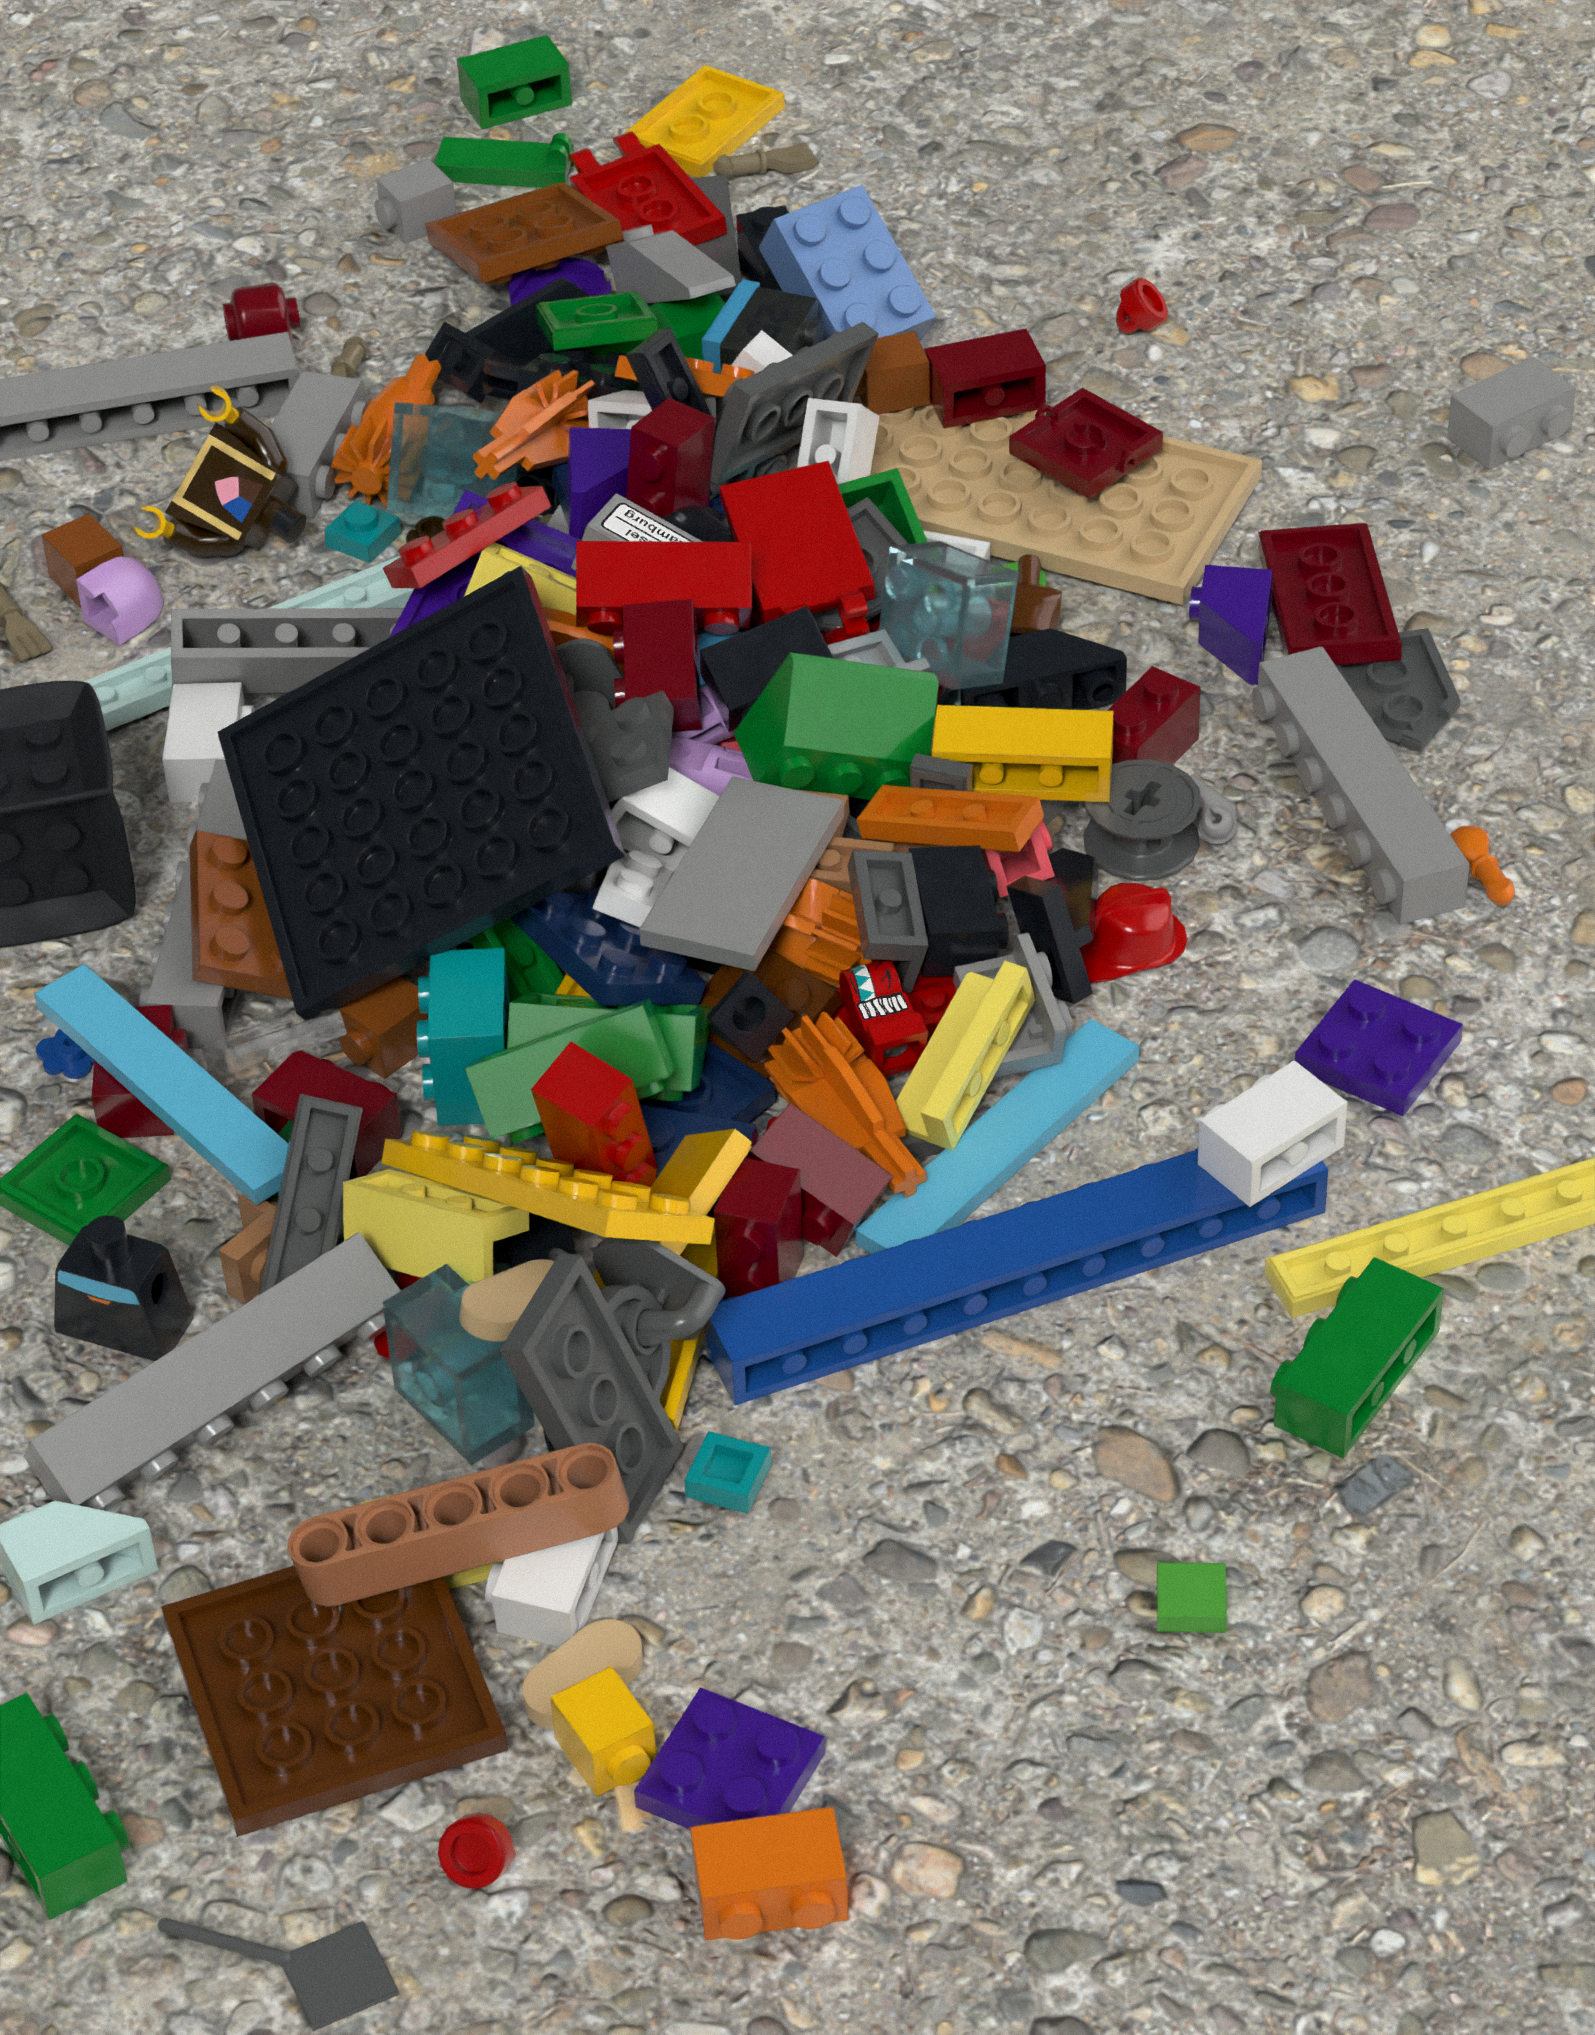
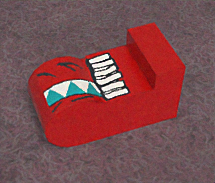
[839,960,928,1077]

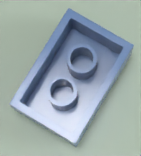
[759,185,937,343]

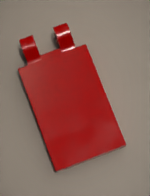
[568,131,727,246]
[719,461,875,638]

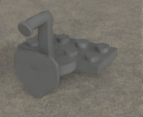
[710,322,879,485]
[502,570,674,802]
[500,1237,725,1544]

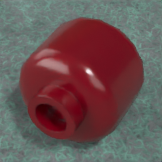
[222,282,301,342]

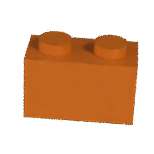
[690,1807,849,1941]

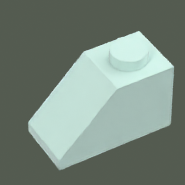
[0,1501,158,1626]

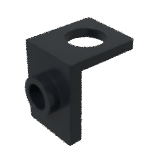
[707,971,795,1062]

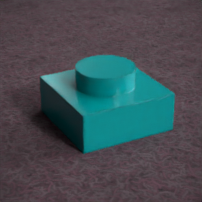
[324,500,401,563]
[684,1431,772,1514]

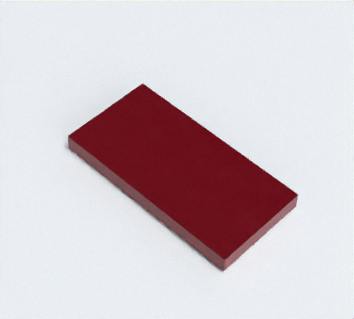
[1258,523,1402,665]

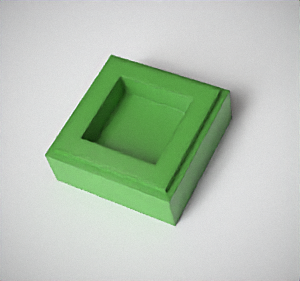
[1156,1562,1227,1633]

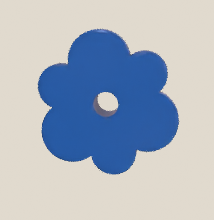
[36,1029,94,1079]

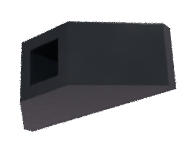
[960,628,1127,710]

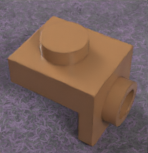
[219,1194,277,1304]

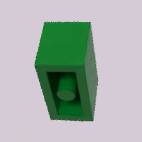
[457,35,572,130]

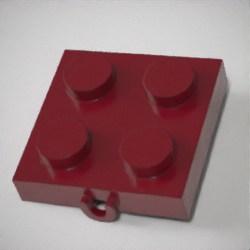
[1009,387,1163,499]

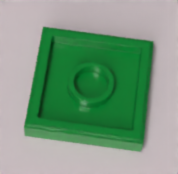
[536,291,658,351]
[0,1113,171,1246]

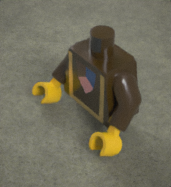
[131,386,306,557]

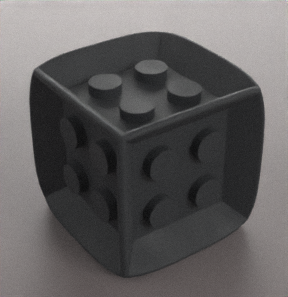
[0,681,136,948]

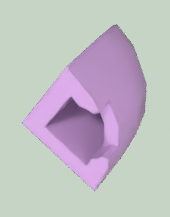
[76,557,164,646]

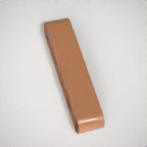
[287,1443,629,1606]

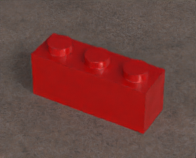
[576,541,752,635]
[531,1041,658,1188]

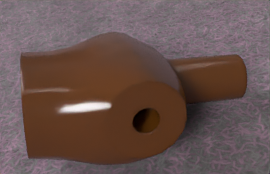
[991,554,1062,638]

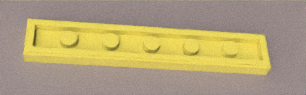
[1265,1157,1595,1318]

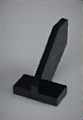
[425,277,591,404]
[1006,848,1099,1004]

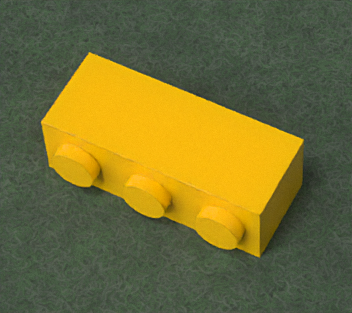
[932,705,1113,802]

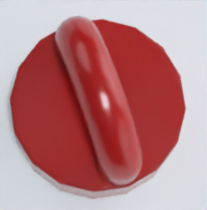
[1116,277,1168,334]
[438,1812,516,1889]

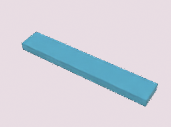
[34,964,288,1205]
[855,1018,1139,1254]

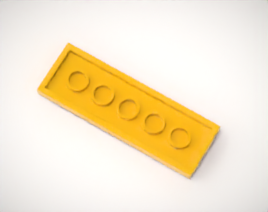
[381,1130,715,1245]

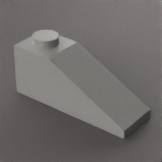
[606,224,736,304]

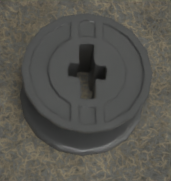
[1083,759,1201,881]

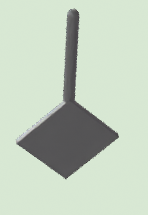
[158,1918,400,2031]

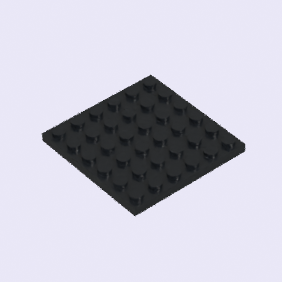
[217,566,626,1024]

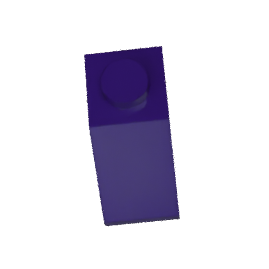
[567,427,631,538]
[1189,565,1273,685]

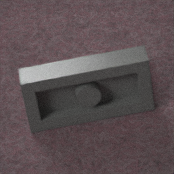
[847,850,929,993]

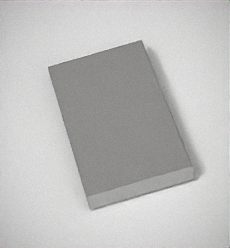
[639,776,844,971]

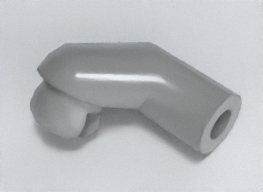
[1190,774,1237,845]

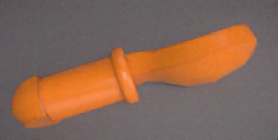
[1450,825,1515,906]

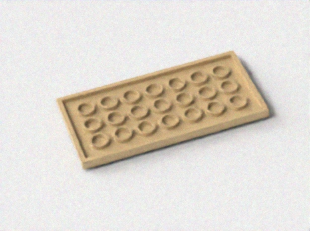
[794,396,1262,605]

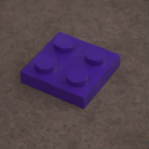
[1295,979,1463,1116]
[634,1687,826,1829]

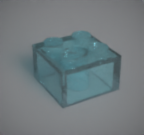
[386,402,517,518]
[879,541,1019,690]
[382,1263,535,1466]

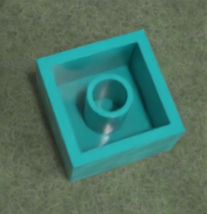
[417,948,510,1126]

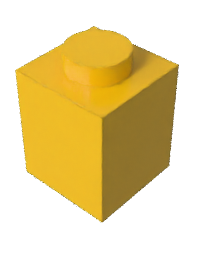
[550,1666,656,1797]

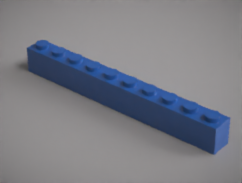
[705,1148,1328,1405]

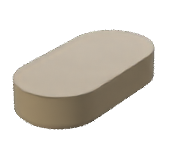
[459,1259,554,1342]
[522,1619,643,1730]

